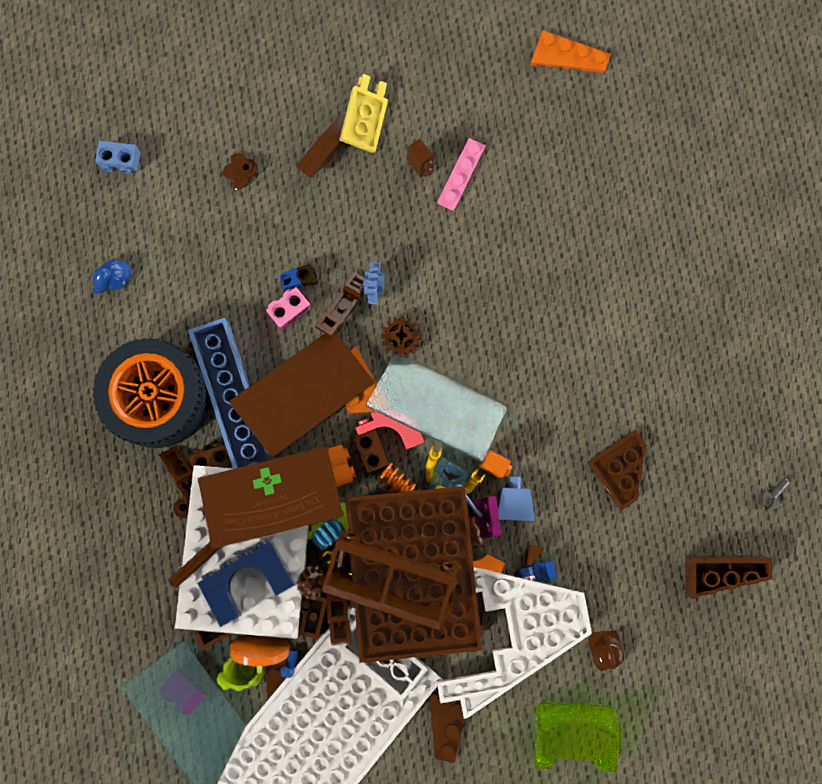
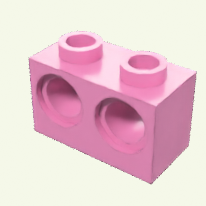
[266,287,312,331]

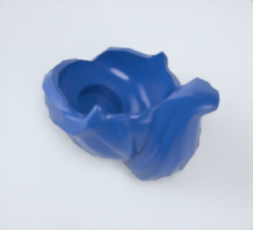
[92,259,131,294]

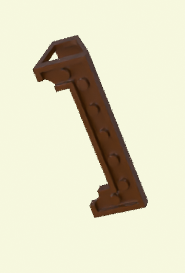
[322,531,460,630]

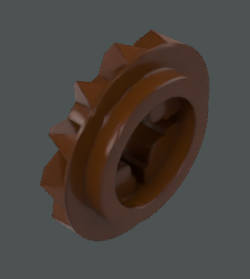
[297,566,326,600]

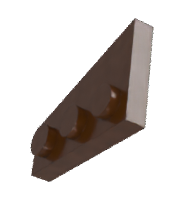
[429,693,464,763]

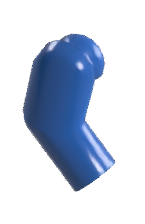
[280,650,299,678]

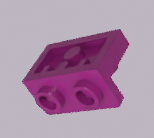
[471,496,501,538]

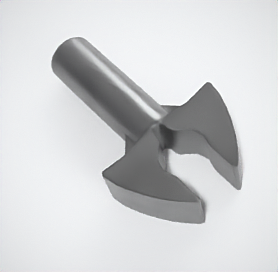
[760,478,790,510]

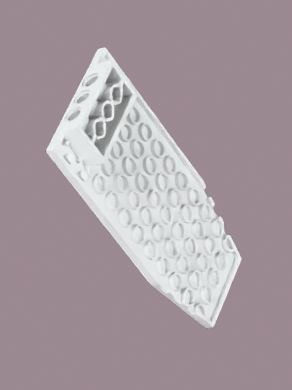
[218,601,442,784]

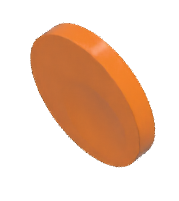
[230,634,290,666]

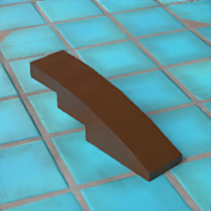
[296,113,346,178]
[159,446,193,508]

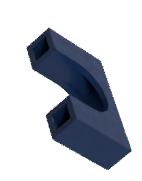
[197,540,296,627]

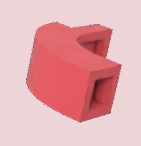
[356,409,424,449]

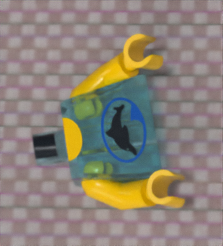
[425,445,485,495]

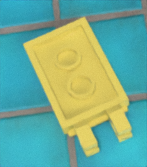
[340,74,388,153]

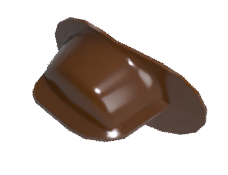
[588,630,624,671]

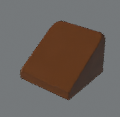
[525,545,545,565]

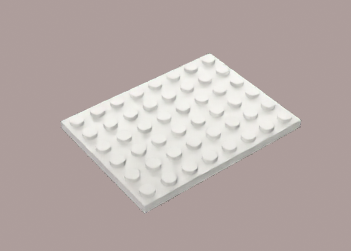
[175,465,309,639]

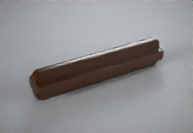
[168,542,220,588]

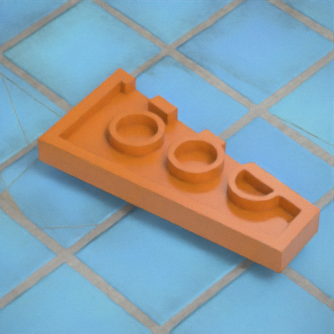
[530,31,611,73]

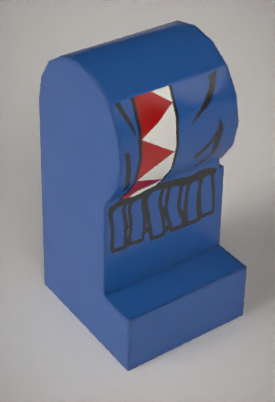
[516,560,557,582]

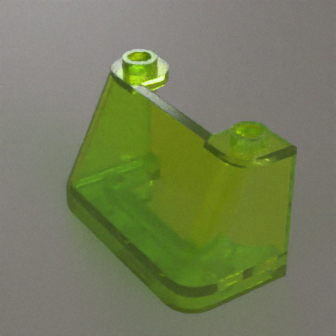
[534,702,622,772]

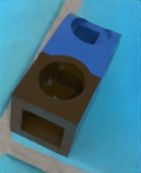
[280,263,319,291]

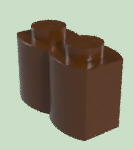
[407,138,435,177]

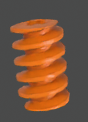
[378,463,421,493]

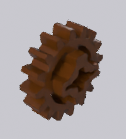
[381,316,422,358]

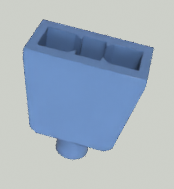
[497,477,534,521]

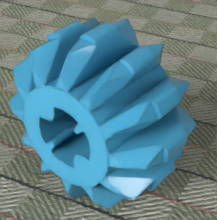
[312,518,346,550]

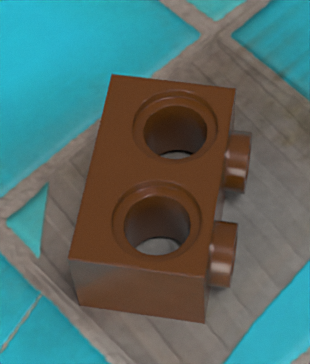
[352,429,389,474]
[189,442,233,469]

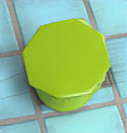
[217,657,266,691]

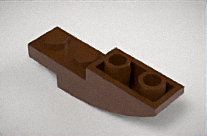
[327,566,352,646]

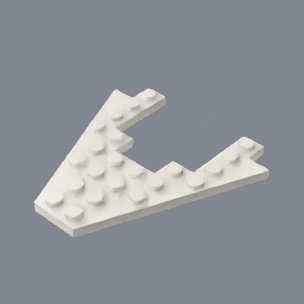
[437,567,592,719]

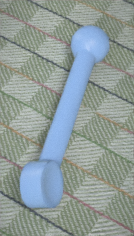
[456,484,483,518]

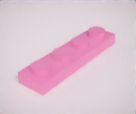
[437,138,485,211]

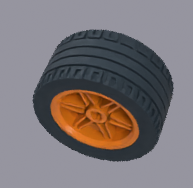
[92,338,210,448]

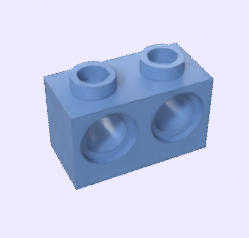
[95,141,141,174]

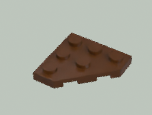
[587,430,647,511]

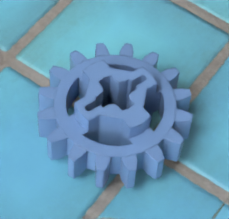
[363,262,385,304]

